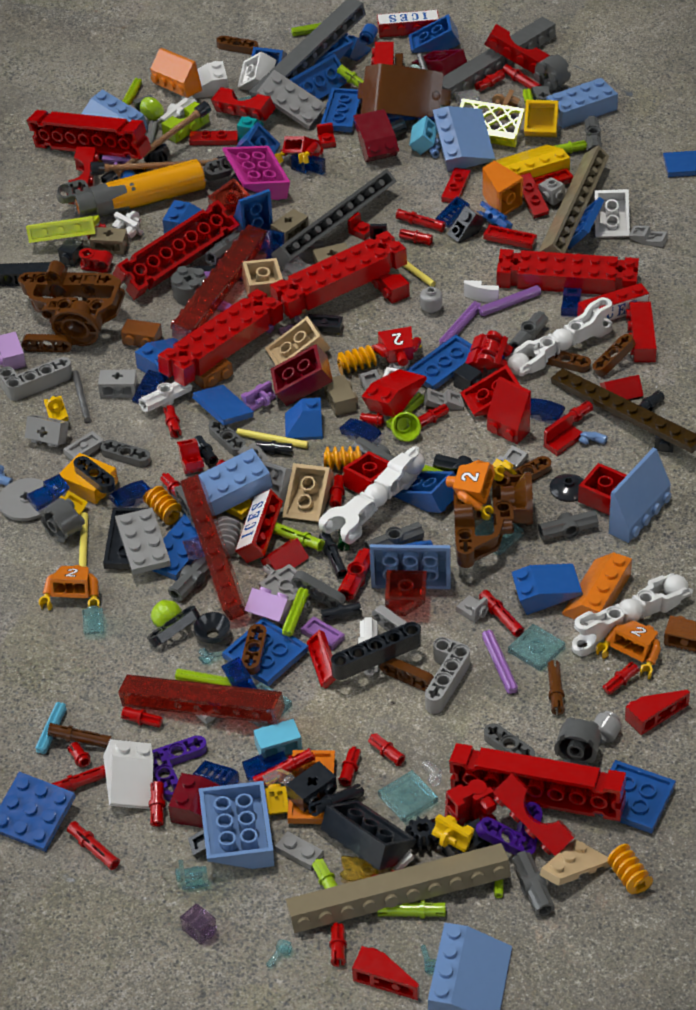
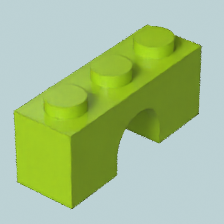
[161,102,210,143]

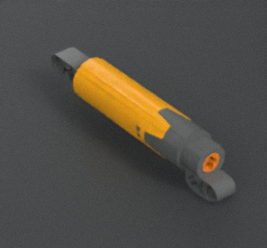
[56,157,233,218]

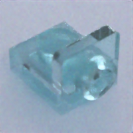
[82,606,104,635]
[175,859,209,890]

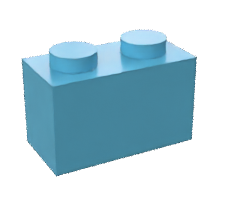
[409,116,437,155]
[253,719,302,762]

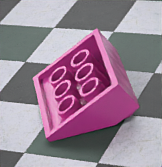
[222,146,290,200]

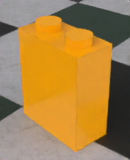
[57,453,118,504]

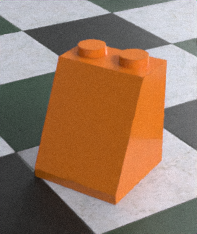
[483,160,523,215]

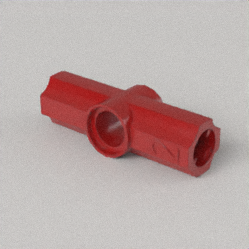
[338,548,370,602]

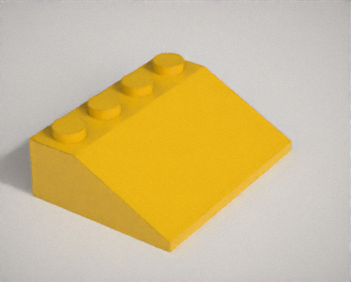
[489,144,570,178]

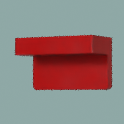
[600,375,644,399]
[544,413,582,456]
[260,538,309,570]

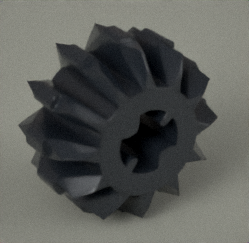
[144,143,170,163]
[405,815,440,853]

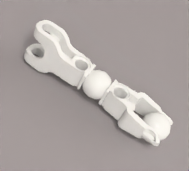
[504,297,613,377]
[319,446,425,544]
[572,573,693,657]

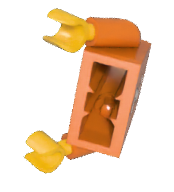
[446,460,505,520]
[39,565,100,612]
[596,621,661,680]

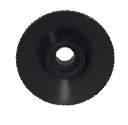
[549,474,584,502]

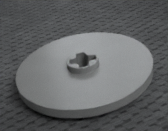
[0,478,55,521]

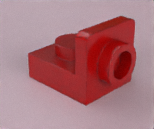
[317,123,336,149]
[348,212,370,240]

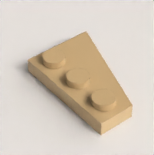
[540,839,610,886]

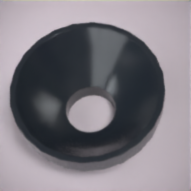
[194,612,230,644]

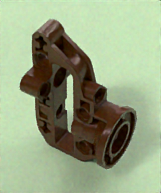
[18,260,125,346]
[454,467,533,568]

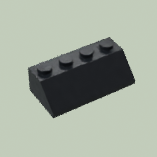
[321,800,416,870]

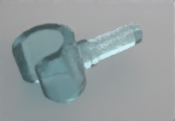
[198,648,223,664]
[266,939,292,968]
[420,945,436,973]

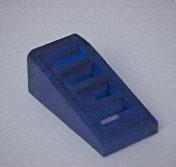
[435,196,470,228]
[132,370,165,404]
[192,760,239,786]

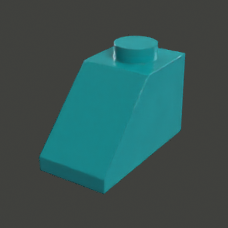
[237,116,264,141]

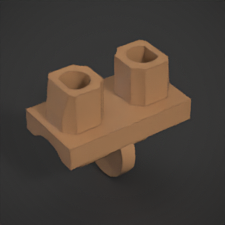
[492,89,520,117]

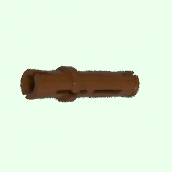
[547,660,565,715]
[47,723,112,748]

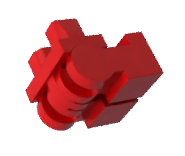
[465,330,513,373]
[445,779,497,827]

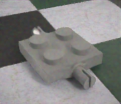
[258,564,311,608]

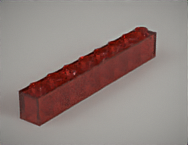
[180,474,248,621]
[118,674,285,724]

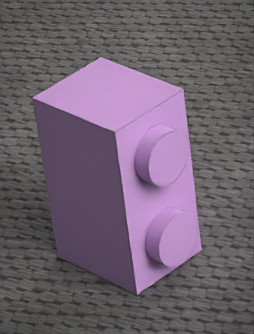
[0,331,26,370]
[245,587,293,624]

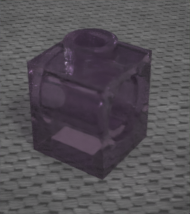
[180,903,217,945]

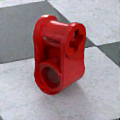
[79,248,113,273]

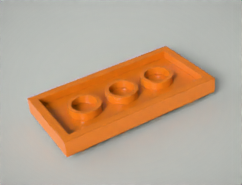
[287,750,335,824]

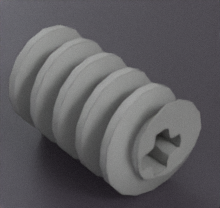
[211,516,241,558]

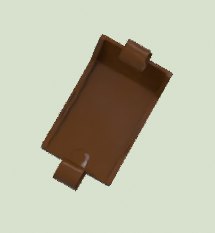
[357,64,452,120]

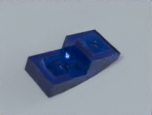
[291,154,326,175]
[561,287,582,317]
[530,398,565,421]
[339,418,382,443]
[27,474,69,511]
[109,480,151,508]
[242,751,287,780]

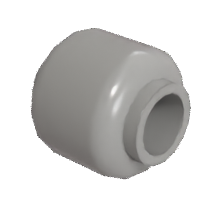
[420,287,443,313]
[594,711,622,744]

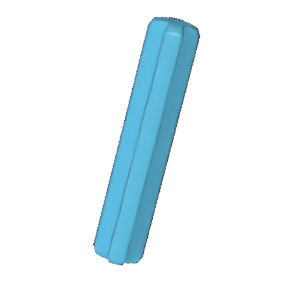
[35,702,66,754]

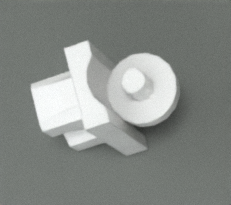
[112,211,144,239]

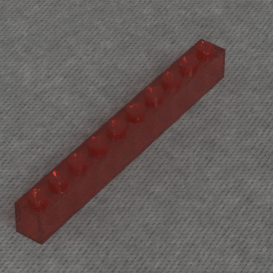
[170,224,266,340]

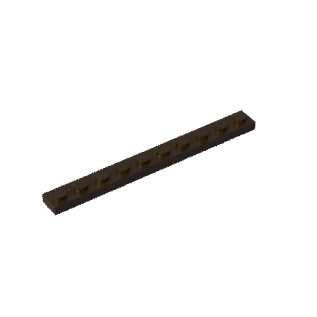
[551,368,696,453]

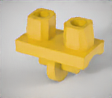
[44,396,69,421]
[432,814,474,853]

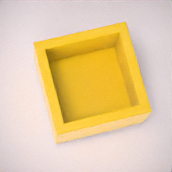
[524,100,559,137]

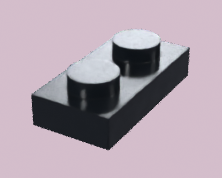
[308,314,343,333]

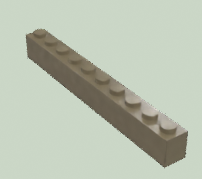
[539,145,609,253]
[286,843,511,933]

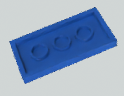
[289,54,348,99]
[321,88,362,132]
[406,335,472,390]
[152,514,216,581]

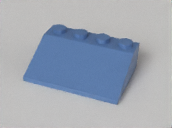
[81,89,148,130]
[433,106,496,172]
[609,447,672,543]
[370,544,451,589]
[199,781,274,869]
[428,923,512,1010]

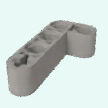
[0,357,73,401]
[425,637,470,714]

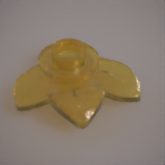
[340,856,379,882]

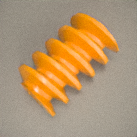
[337,345,377,375]
[324,446,362,470]
[143,486,182,525]
[608,844,653,894]

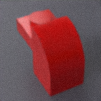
[177,438,204,474]

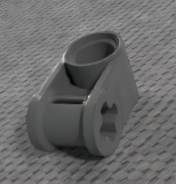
[531,86,550,100]

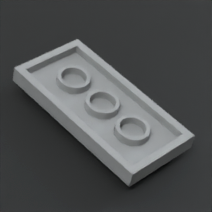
[256,70,326,130]
[115,508,171,575]

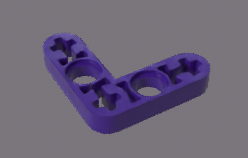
[152,735,207,801]
[476,802,542,856]

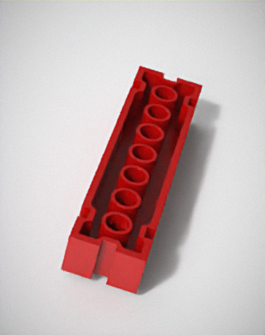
[27,110,151,159]
[112,200,240,300]
[270,231,407,319]
[496,249,639,295]
[158,289,283,387]
[449,743,626,821]

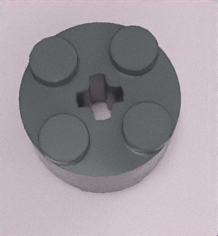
[533,54,571,92]
[171,266,207,306]
[39,498,85,543]
[554,717,602,766]

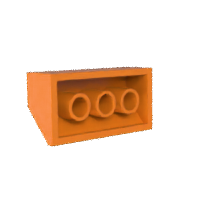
[150,48,203,98]
[562,552,632,619]

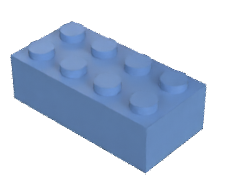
[546,78,618,129]
[185,448,273,521]

